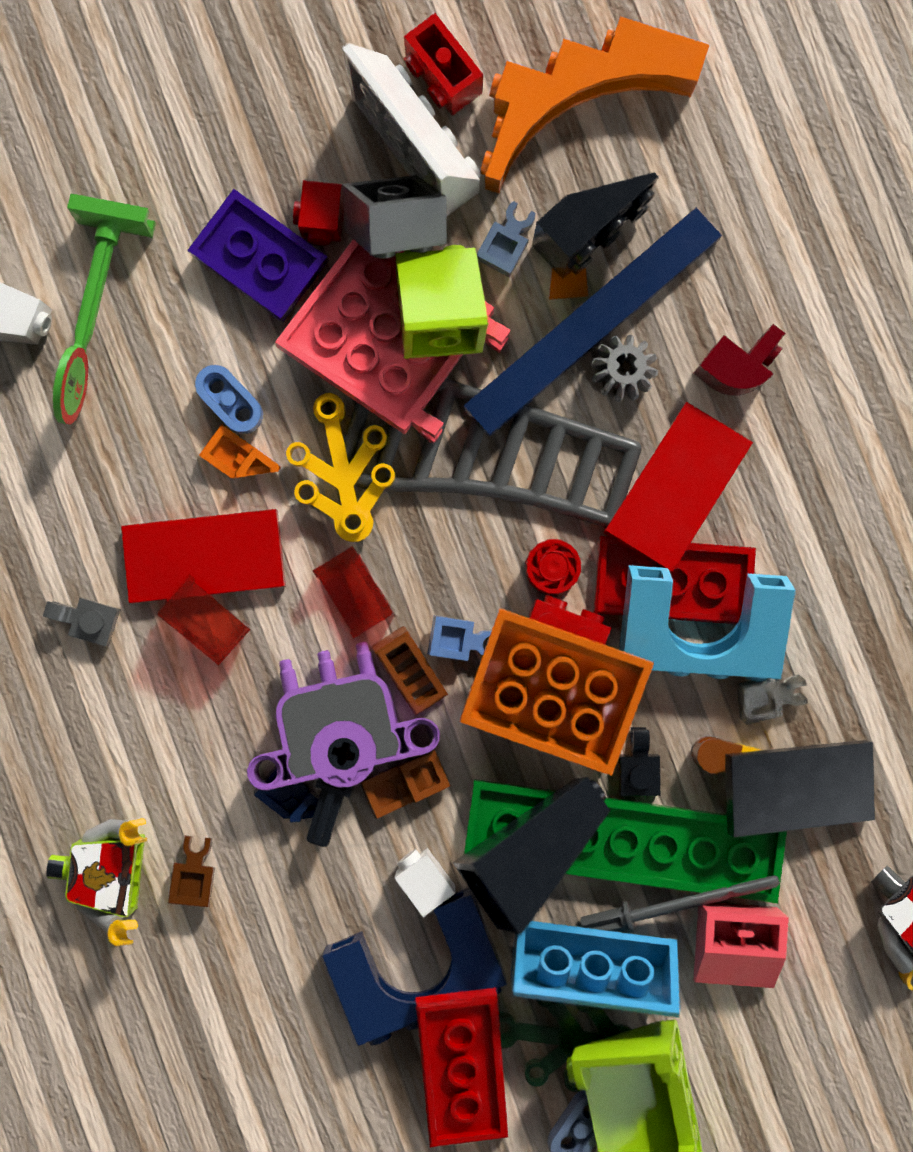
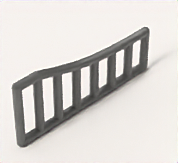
[344,378,642,528]

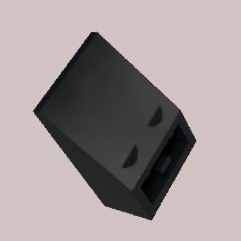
[532,172,659,279]

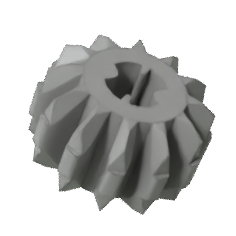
[591,335,658,402]

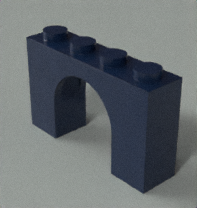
[322,887,507,1046]

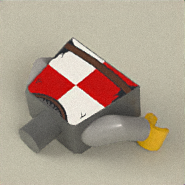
[871,865,913,991]

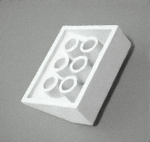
[342,43,481,216]

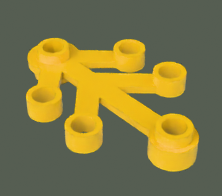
[286,393,395,542]

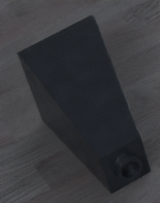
[453,777,610,934]

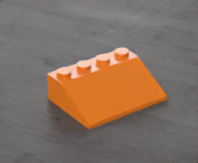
[460,608,654,776]

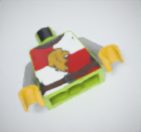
[46,818,147,946]

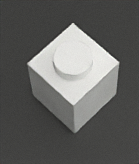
[394,848,455,917]

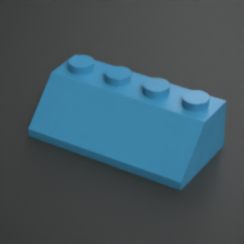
[510,921,680,1017]

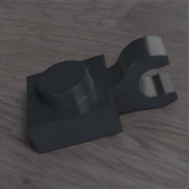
[619,727,661,796]

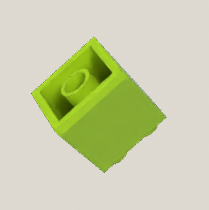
[396,245,488,359]

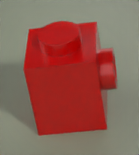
[293,180,344,246]

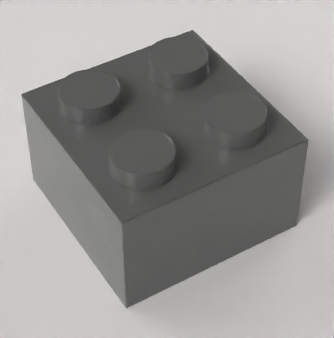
[342,175,447,258]

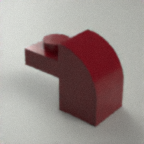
[693,324,786,396]

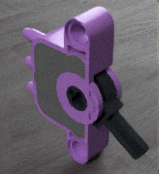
[247,642,440,847]

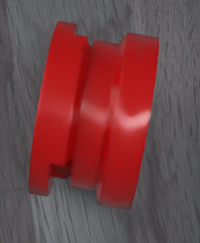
[525,539,581,594]

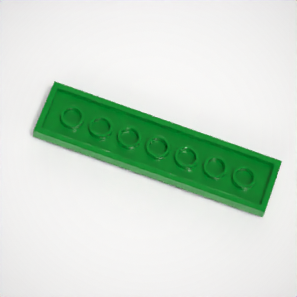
[464,779,787,904]

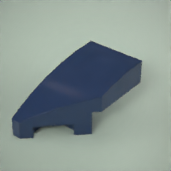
[254,765,319,823]

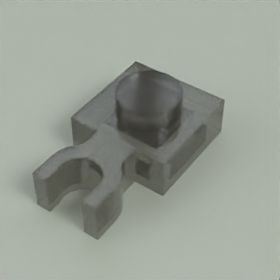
[737,675,808,725]

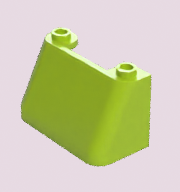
[567,1020,703,1152]

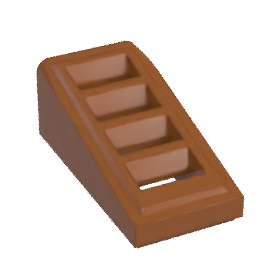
[372,626,448,716]

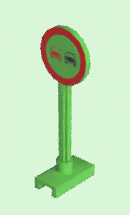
[53,193,156,425]

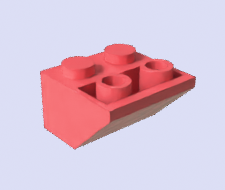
[693,902,789,988]

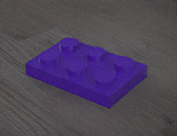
[187,189,329,322]

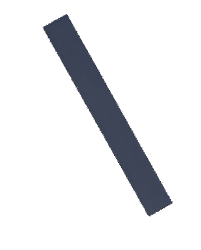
[463,207,722,437]

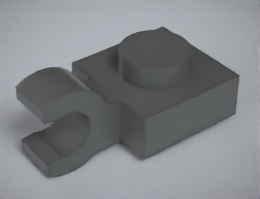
[43,598,121,647]

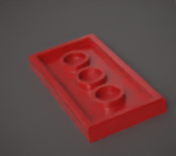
[604,402,753,574]
[121,509,286,603]
[593,536,756,625]
[415,988,508,1147]

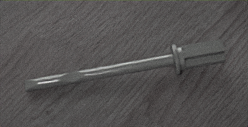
[580,876,780,933]

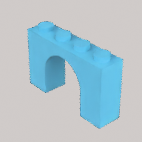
[619,565,795,682]

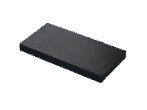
[725,740,875,837]

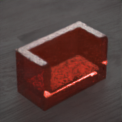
[313,546,395,639]
[157,574,250,666]

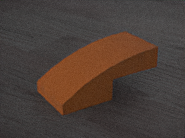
[360,750,450,819]

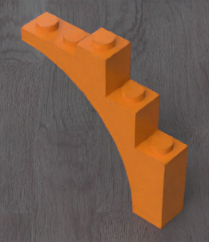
[480,16,709,194]

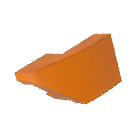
[199,424,281,478]

